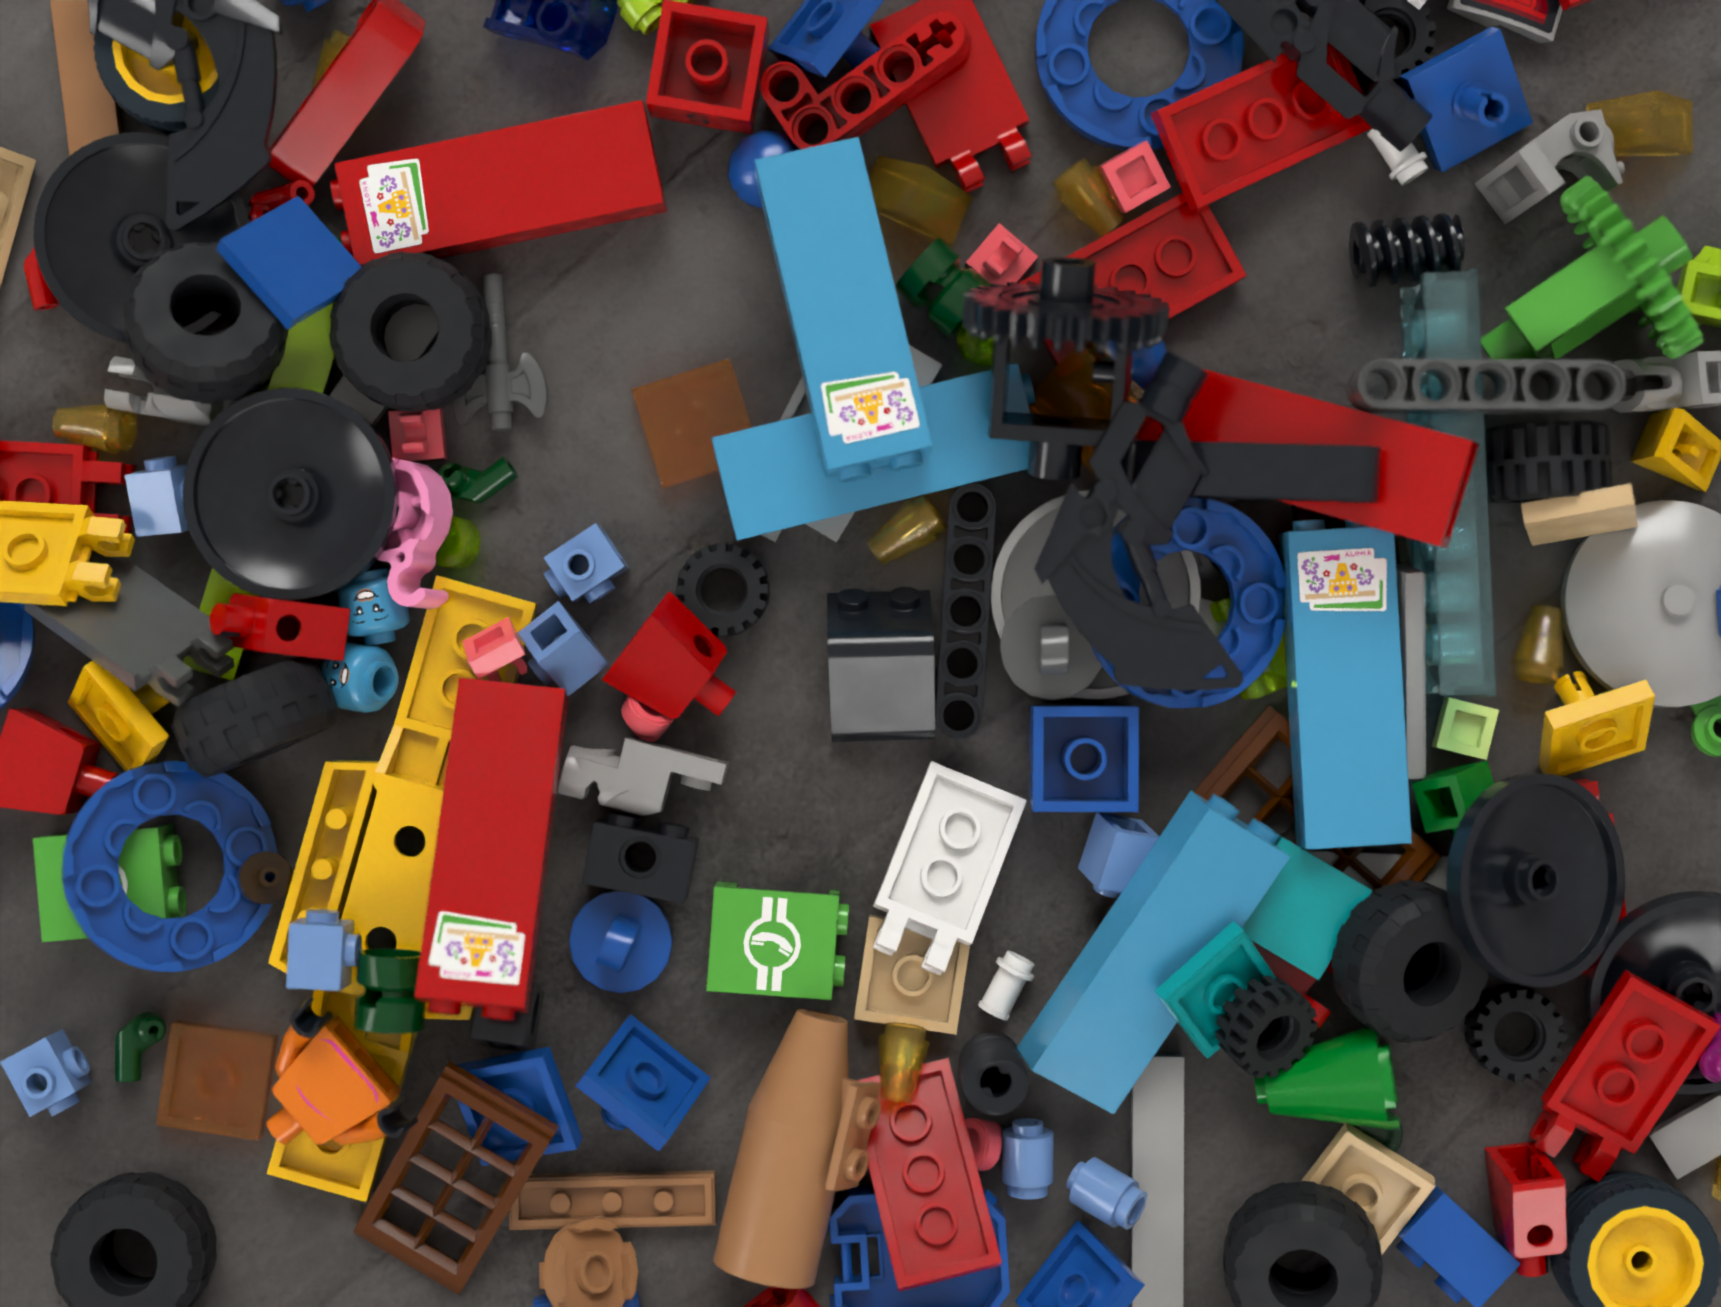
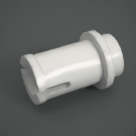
[1367,129,1428,186]
[978,950,1035,1021]

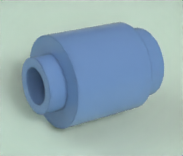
[1002,1118,1054,1200]
[1067,1157,1148,1230]

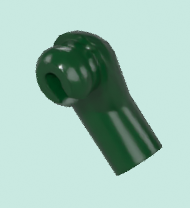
[438,456,519,503]
[115,1011,166,1082]

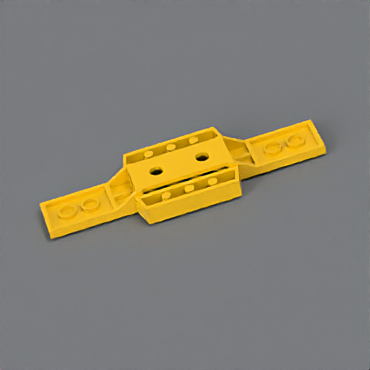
[267,575,539,1202]

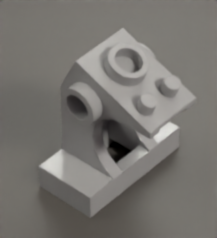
[1474,109,1625,225]

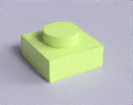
[1431,697,1499,760]

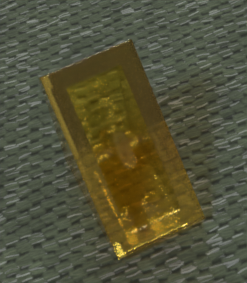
[1586,90,1693,156]
[869,155,973,246]

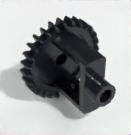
[962,257,1170,480]

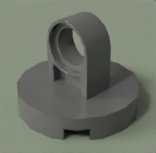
[1000,594,1102,700]

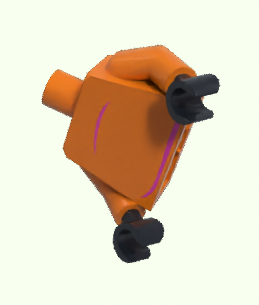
[266,996,418,1145]

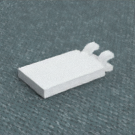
[872,761,1027,976]

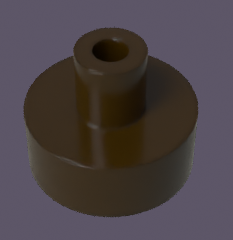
[236,851,293,905]

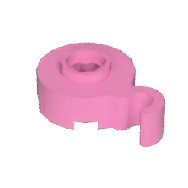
[377,458,453,609]

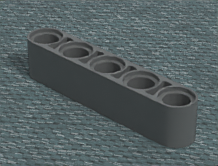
[1346,359,1626,414]

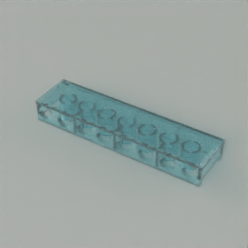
[1400,268,1496,696]

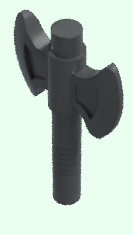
[452,274,548,431]

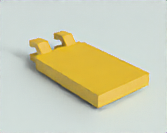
[0,501,135,606]

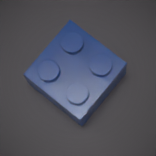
[1029,705,1139,812]

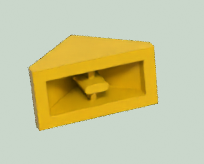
[1630,407,1721,492]

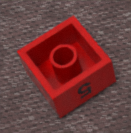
[646,0,770,134]

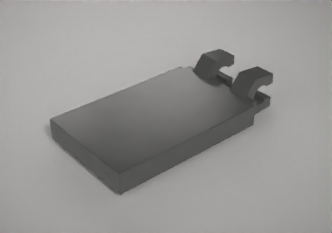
[24,551,234,706]

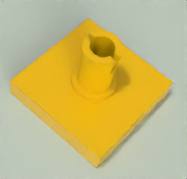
[67,660,171,772]
[1538,671,1655,776]

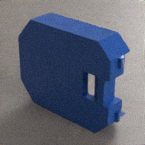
[827,1185,1010,1307]

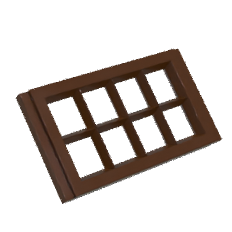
[1193,706,1441,893]
[353,1061,559,1295]

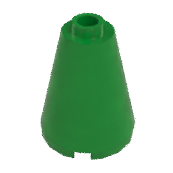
[1254,1027,1401,1130]

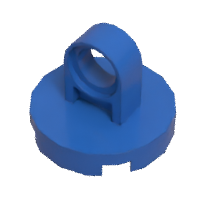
[569,890,674,993]

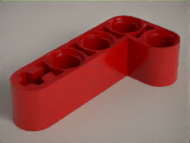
[269,0,426,187]
[760,10,971,149]

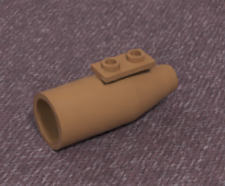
[713,1009,881,1289]

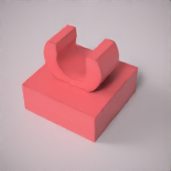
[1098,141,1171,213]
[965,223,1038,285]
[388,408,448,463]
[463,617,527,682]

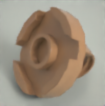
[539,1218,638,1307]

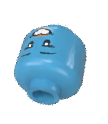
[337,568,410,646]
[321,642,399,713]

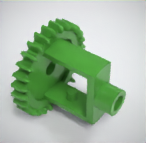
[1478,176,1704,360]

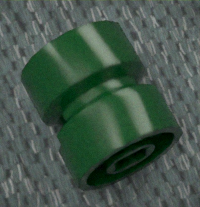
[895,237,990,337]
[354,948,426,1034]

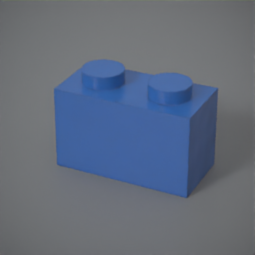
[1396,1186,1520,1307]

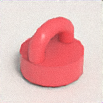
[621,696,674,743]
[965,1118,1002,1171]

